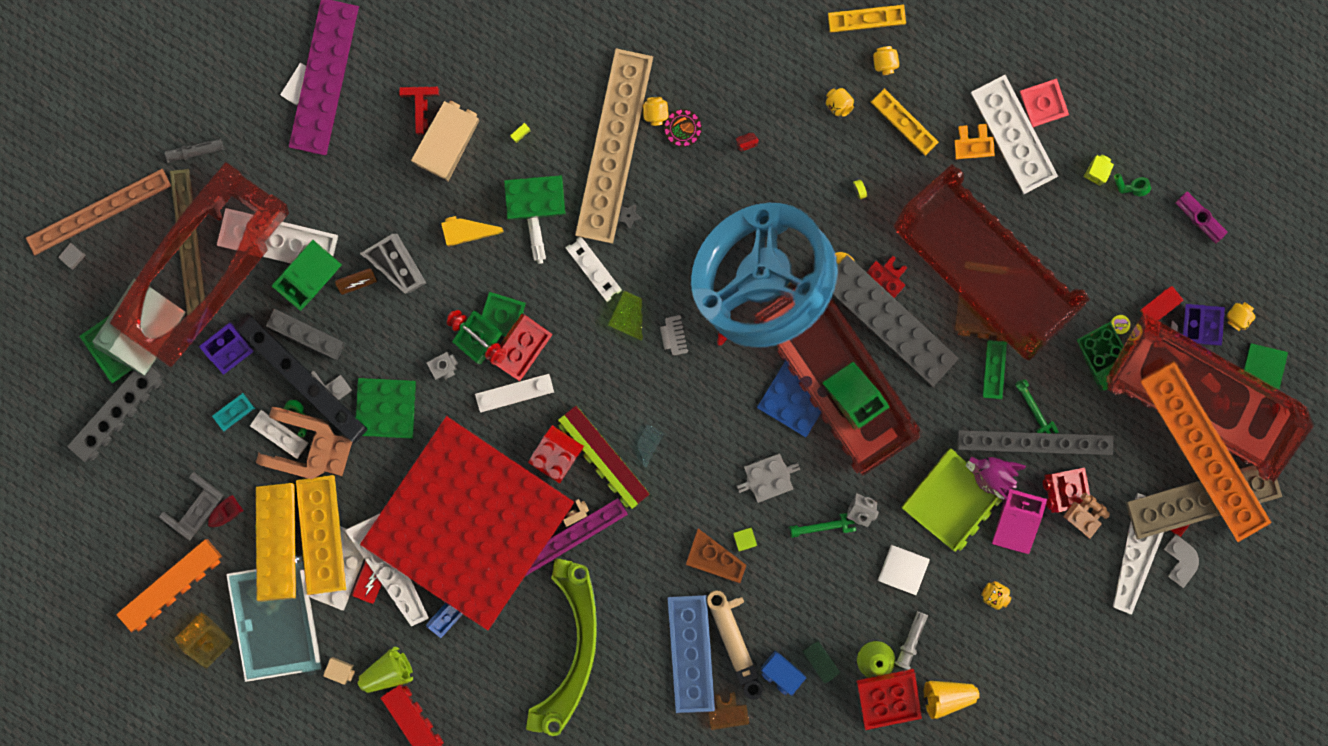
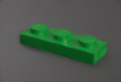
[982,340,1007,399]

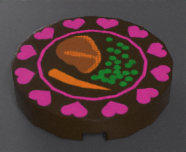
[664,109,702,147]

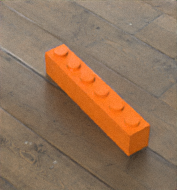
[116,539,222,632]

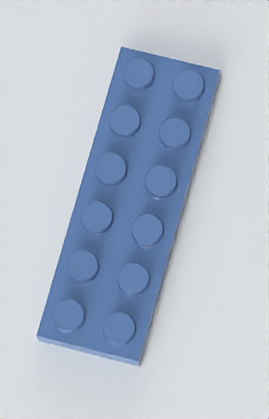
[668,595,715,713]

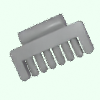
[660,315,688,356]

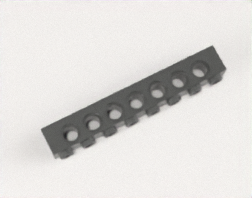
[956,430,1113,455]

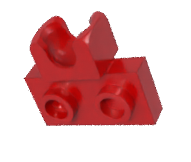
[867,256,907,298]

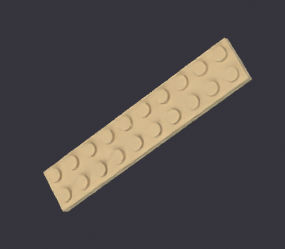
[575,49,653,244]

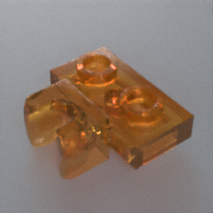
[709,692,749,730]

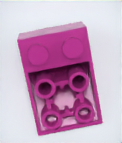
[992,489,1047,554]

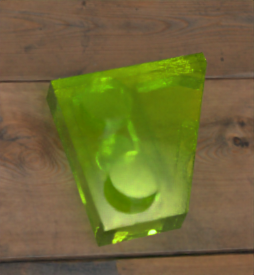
[608,290,643,341]

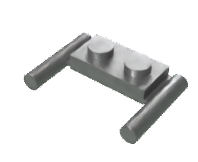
[159,472,224,541]

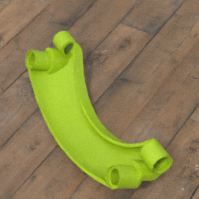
[526,558,597,736]

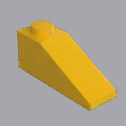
[441,216,504,247]

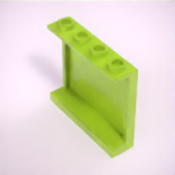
[901,448,1002,552]

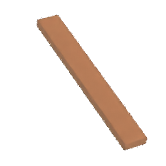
[26,169,171,255]

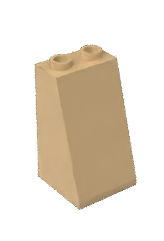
[411,101,480,181]

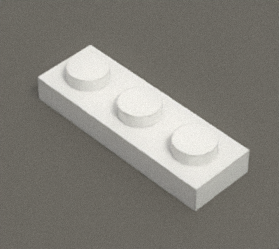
[250,410,309,459]

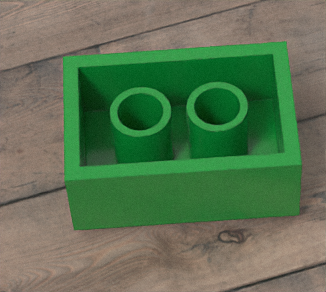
[504,175,566,220]

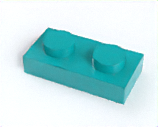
[212,393,255,431]

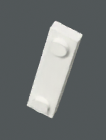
[475,374,554,413]

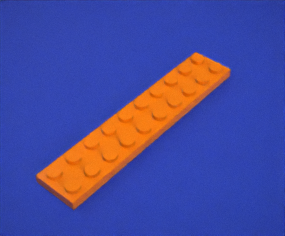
[1140,360,1271,542]

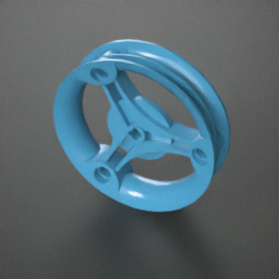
[691,203,837,347]

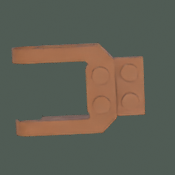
[256,407,352,479]

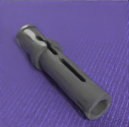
[165,138,224,163]

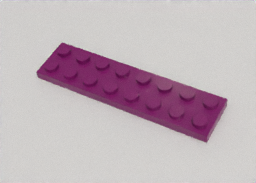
[289,0,359,156]

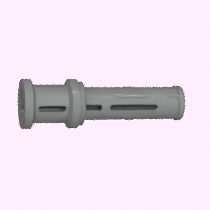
[894,611,928,670]

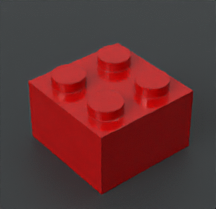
[528,425,584,484]

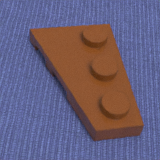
[686,528,746,583]

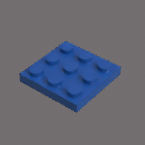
[757,359,831,437]

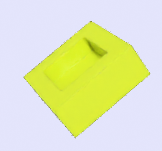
[510,123,531,143]

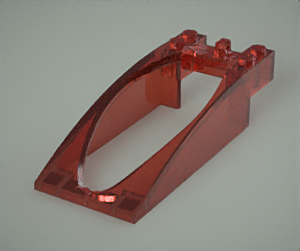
[110,162,289,368]

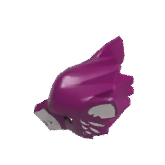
[966,457,1026,500]

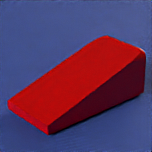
[736,132,759,152]
[1140,286,1183,325]

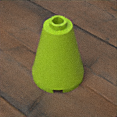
[857,641,895,678]
[358,647,413,693]

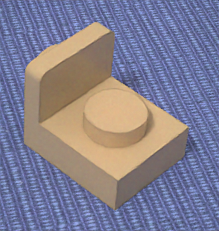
[563,499,589,527]

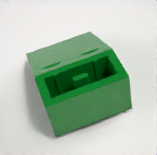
[272,239,342,311]
[1076,322,1131,391]
[822,362,890,431]

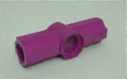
[1175,191,1228,244]

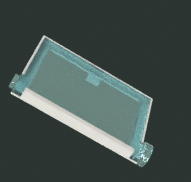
[226,555,322,682]

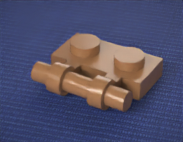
[1063,493,1110,539]

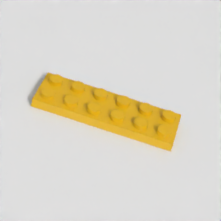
[296,475,346,595]
[256,483,296,602]

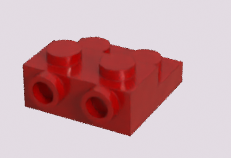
[1043,468,1090,513]

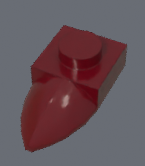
[208,495,244,527]

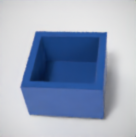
[761,650,806,696]

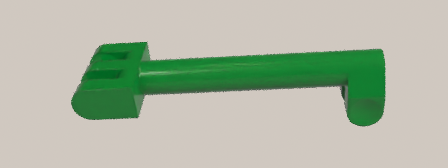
[1015,379,1059,434]
[789,513,856,538]

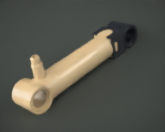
[707,590,763,700]

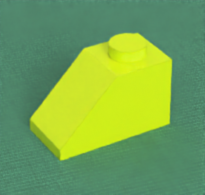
[1083,154,1114,186]

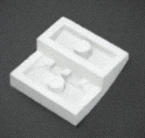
[878,545,930,595]

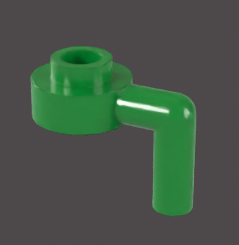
[1114,174,1151,196]
[283,400,308,437]

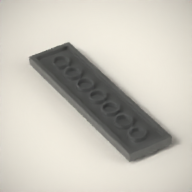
[833,255,959,387]

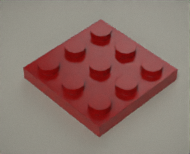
[857,669,922,730]

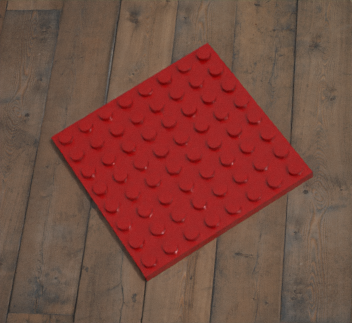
[360,416,574,630]

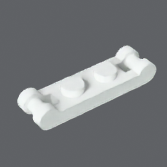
[565,237,622,302]

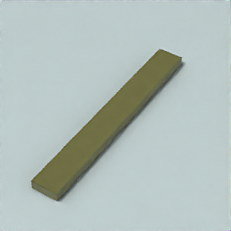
[170,169,208,323]

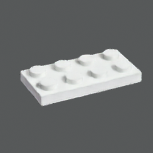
[309,526,364,611]

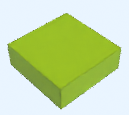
[733,527,757,551]

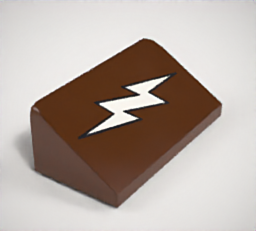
[335,268,377,295]

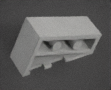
[360,234,426,294]

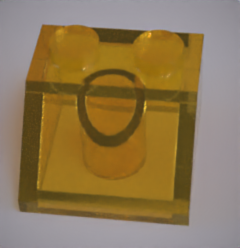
[174,612,234,669]

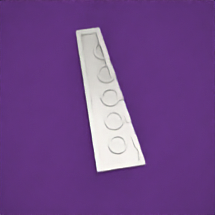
[1113,493,1164,614]
[345,514,429,626]

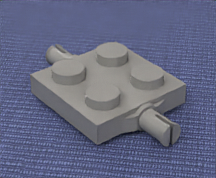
[737,453,800,503]

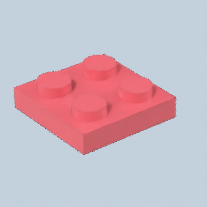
[1020,79,1069,127]

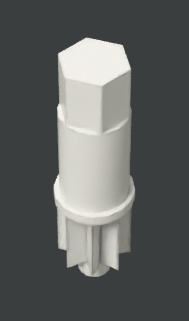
[527,217,546,264]

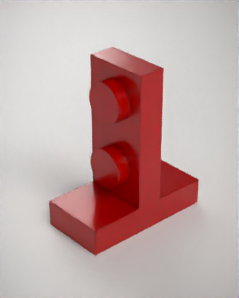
[399,87,439,135]

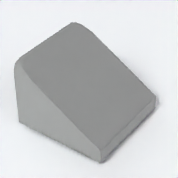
[59,243,85,270]

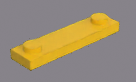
[828,5,906,33]
[871,89,939,156]

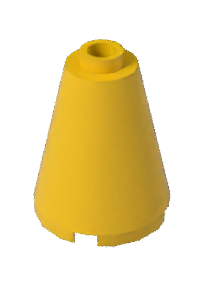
[924,681,979,719]

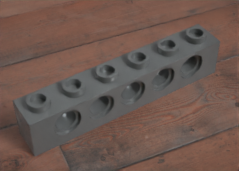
[67,365,164,462]

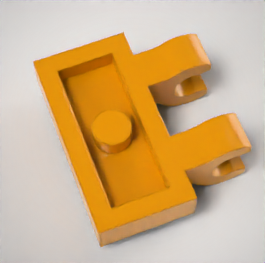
[954,124,995,159]

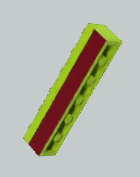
[558,406,650,509]

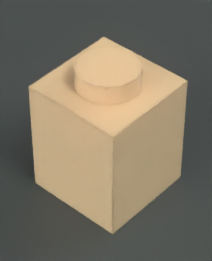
[323,657,355,685]

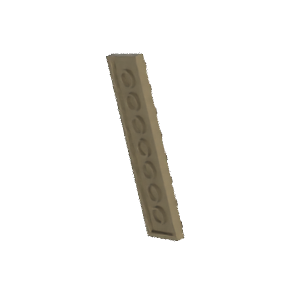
[1126,460,1282,539]

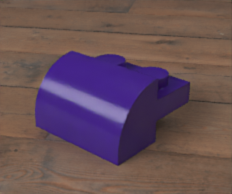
[1183,304,1225,346]
[199,322,254,375]

